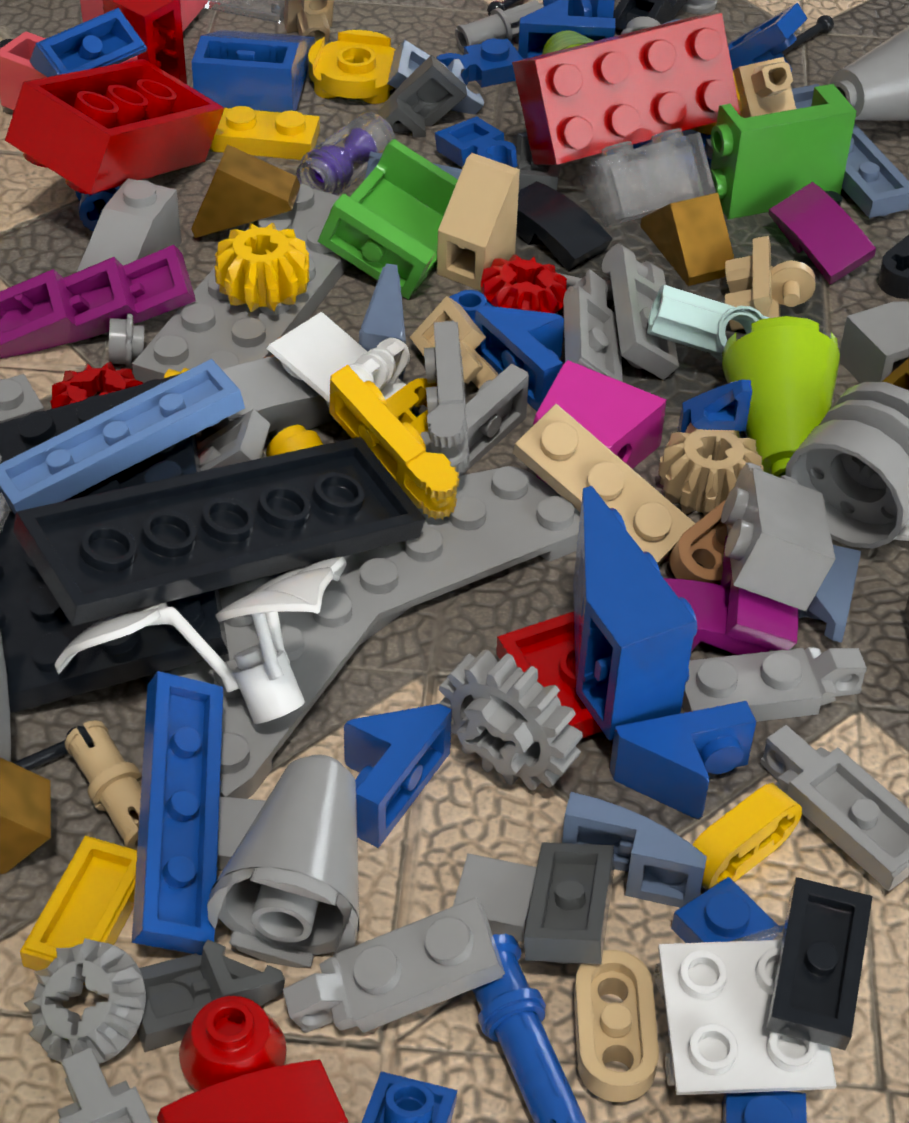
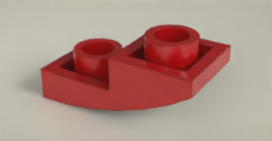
[157,1059,349,1123]

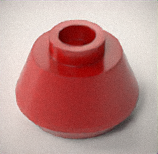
[179,996,287,1091]

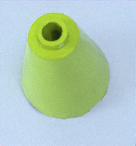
[722,316,840,478]

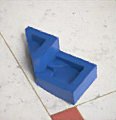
[677,379,752,434]

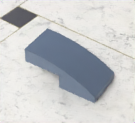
[562,792,707,908]

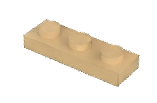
[513,404,695,566]

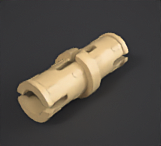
[65,720,142,850]

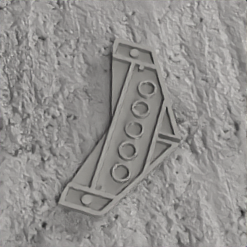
[171,466,580,799]

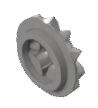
[24,938,146,1064]

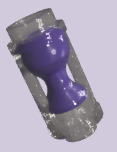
[296,112,395,196]

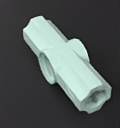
[647,285,769,361]

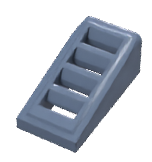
[359,263,406,381]

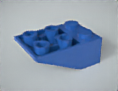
[191,30,315,112]
[573,486,697,740]

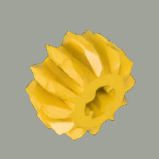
[215,223,309,312]

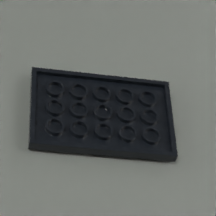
[0,373,229,713]

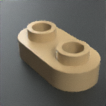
[574,950,659,1102]

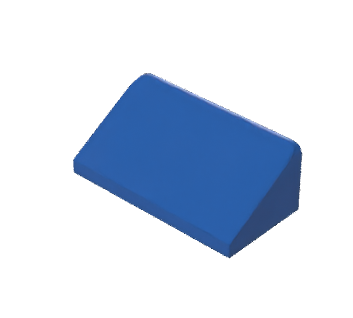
[30,8,147,77]

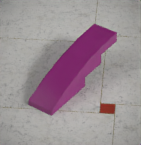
[0,245,196,359]

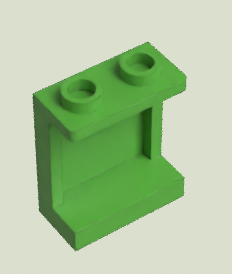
[705,84,857,220]
[317,139,458,300]

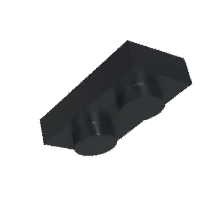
[766,877,873,1050]

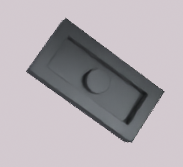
[524,842,615,964]

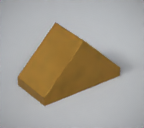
[191,144,300,238]
[640,193,735,286]

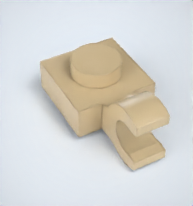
[410,296,499,389]

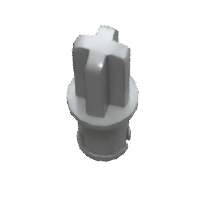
[455,0,544,54]

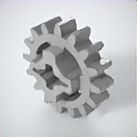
[438,650,583,790]

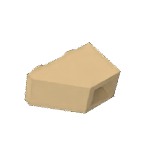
[437,153,520,291]

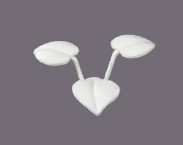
[55,557,347,724]

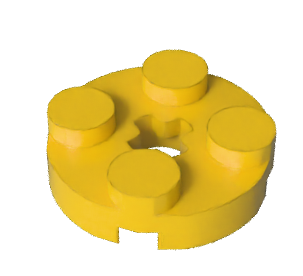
[308,30,400,104]

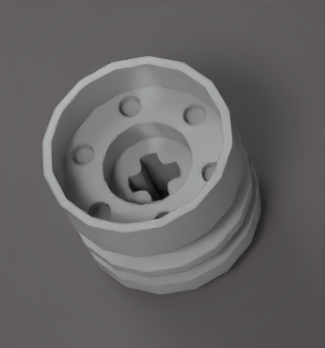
[786,382,909,549]

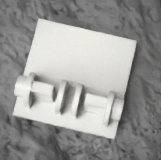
[266,312,410,407]
[658,940,837,1095]

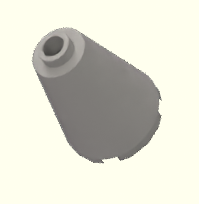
[829,26,909,121]
[207,755,360,968]

